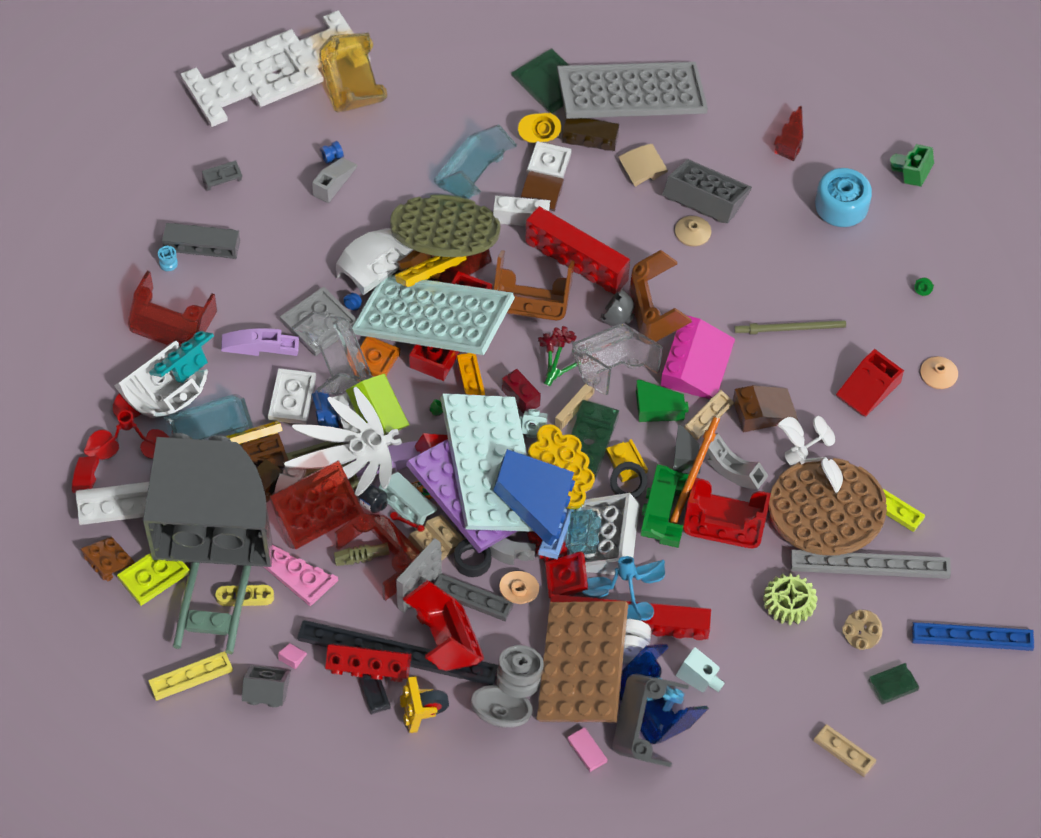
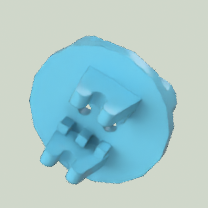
[647,677,685,712]

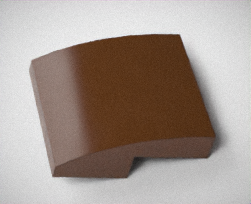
[521,171,564,211]

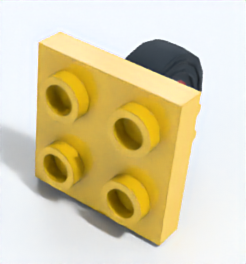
[400,677,449,733]

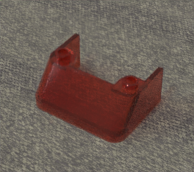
[128,270,217,347]
[334,513,421,601]

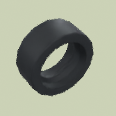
[610,462,647,498]
[454,539,492,577]

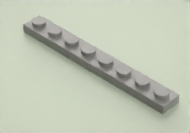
[791,550,951,579]

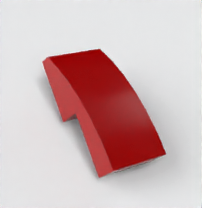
[72,456,100,493]

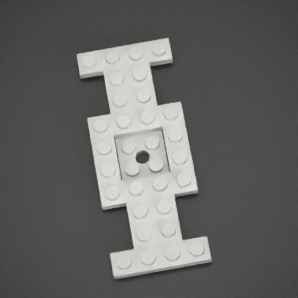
[181,10,370,127]

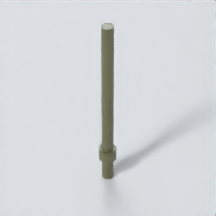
[734,320,846,335]

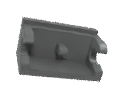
[202,160,242,191]

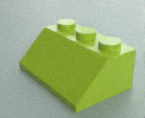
[346,374,410,435]

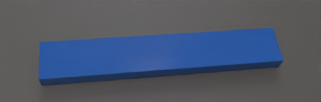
[912,622,1034,651]

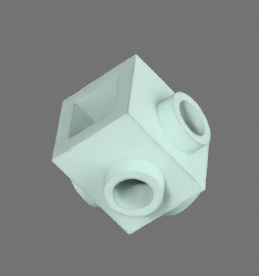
[520,409,548,438]

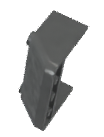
[613,674,689,767]

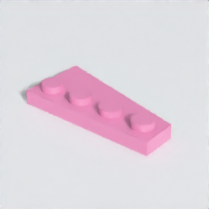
[264,545,338,607]

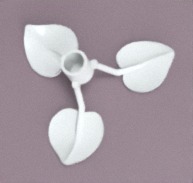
[777,416,843,493]

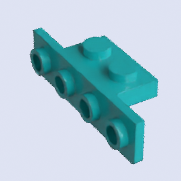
[149,331,214,383]

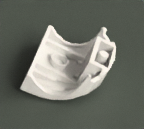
[336,228,414,295]
[114,340,208,419]

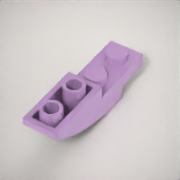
[221,328,299,356]

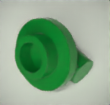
[915,277,934,296]

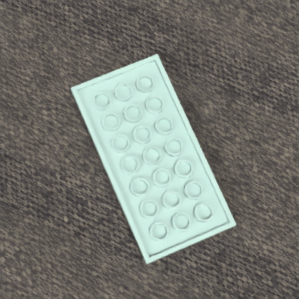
[351,275,515,355]
[440,394,533,531]

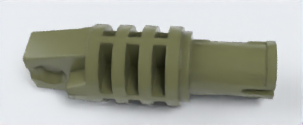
[334,543,390,566]

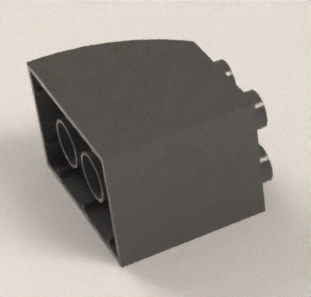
[143,433,273,567]

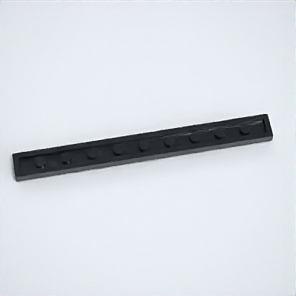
[297,620,498,686]

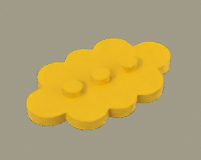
[528,424,595,509]

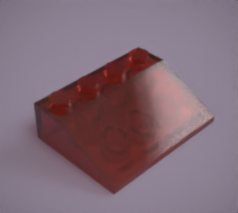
[269,460,364,550]

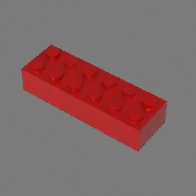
[526,206,630,294]
[409,271,492,381]

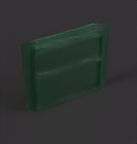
[511,48,570,114]

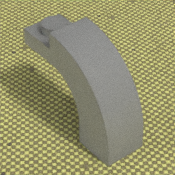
[707,433,768,489]
[490,538,535,565]

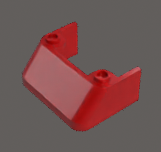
[403,580,484,671]

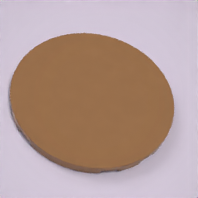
[769,458,887,556]

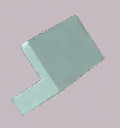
[379,472,437,530]

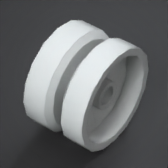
[622,619,651,665]

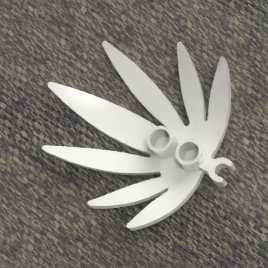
[284,387,402,496]

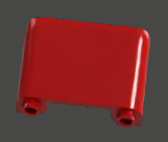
[684,478,771,549]

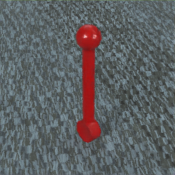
[390,512,424,532]

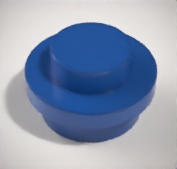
[344,293,362,311]

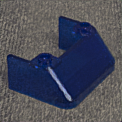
[619,644,709,744]

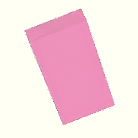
[567,727,607,772]

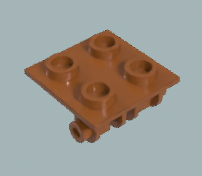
[80,537,136,581]

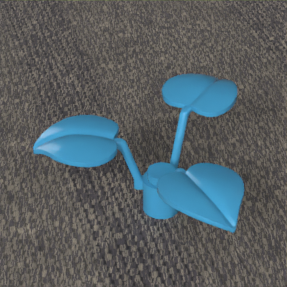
[582,556,665,621]

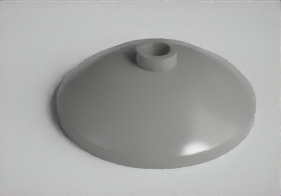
[471,685,532,728]

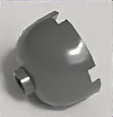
[599,289,635,327]

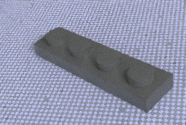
[435,574,513,622]

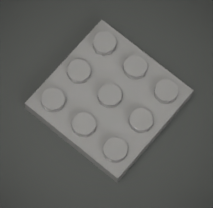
[280,287,357,356]
[396,538,442,613]

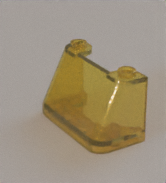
[319,32,387,112]

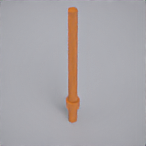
[669,416,720,524]

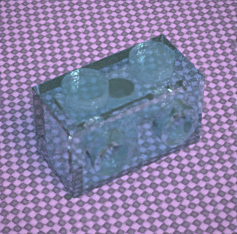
[566,509,601,555]

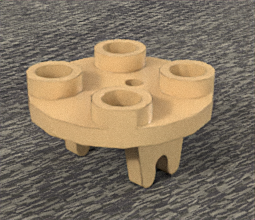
[842,609,883,650]

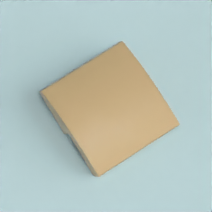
[619,144,668,187]
[408,514,464,561]

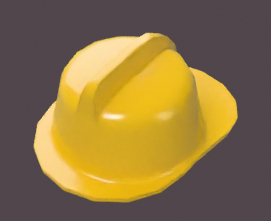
[518,113,561,143]

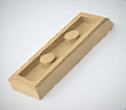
[555,379,595,431]
[684,390,735,441]
[814,724,876,777]

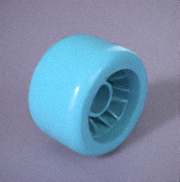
[815,168,872,227]

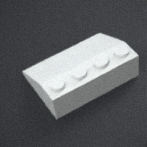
[570,493,640,575]

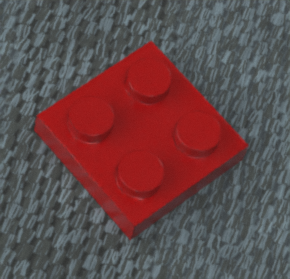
[545,551,588,599]

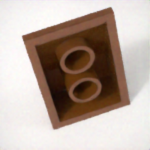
[733,385,798,433]

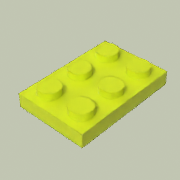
[117,553,190,606]

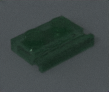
[869,663,919,705]

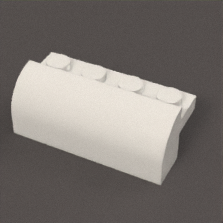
[76,482,149,525]

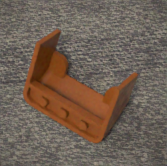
[494,250,575,321]
[629,250,692,344]

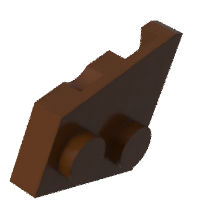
[242,433,289,468]

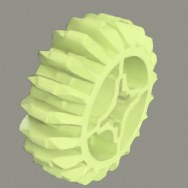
[763,573,818,625]

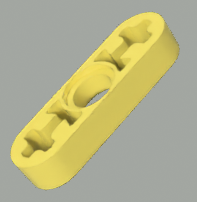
[216,585,274,606]

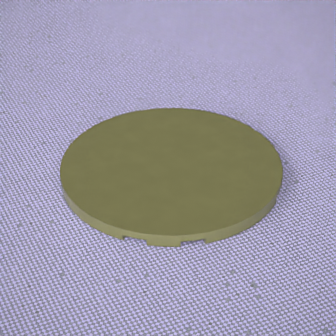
[390,195,501,257]

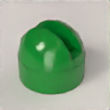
[429,399,443,416]

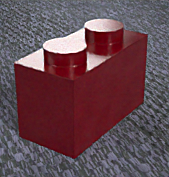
[502,369,541,414]

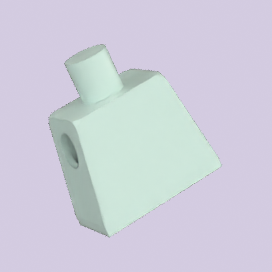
[676,647,725,692]

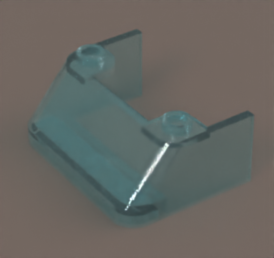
[434,124,517,199]
[164,394,253,440]

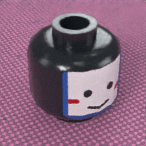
[358,484,388,513]

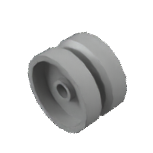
[496,645,543,698]

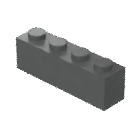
[162,223,240,259]

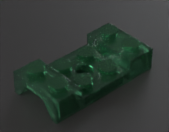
[571,400,619,480]

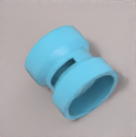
[158,246,178,271]

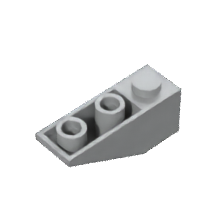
[312,157,358,203]

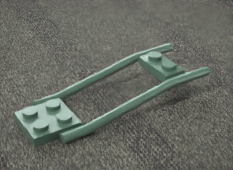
[173,562,251,654]

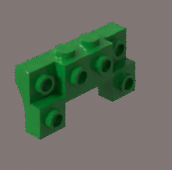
[641,464,691,548]

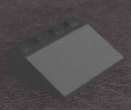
[662,159,752,224]

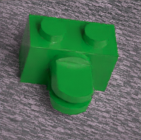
[890,144,934,187]

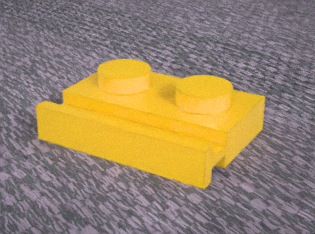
[606,439,648,482]

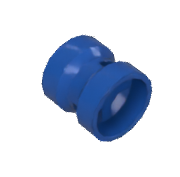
[320,141,344,164]

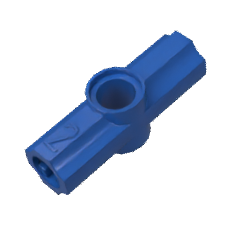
[312,388,339,442]

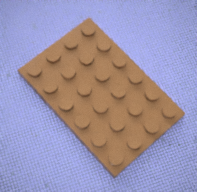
[537,601,628,722]

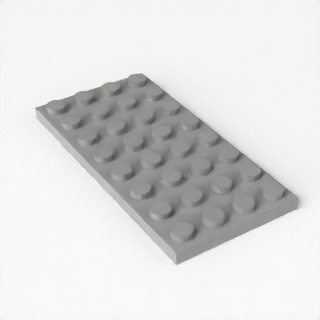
[557,62,708,118]

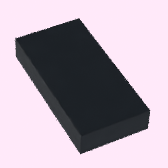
[359,674,390,714]

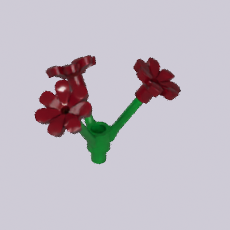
[538,326,600,386]

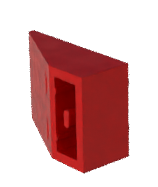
[836,349,904,417]

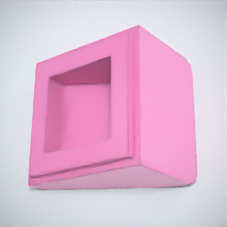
[278,644,307,670]

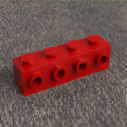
[325,644,411,682]

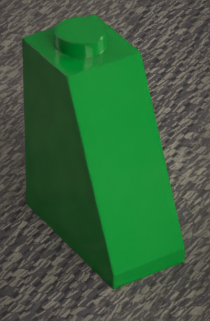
[636,380,689,422]

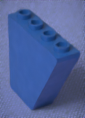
[493,449,575,546]

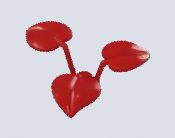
[84,393,169,460]

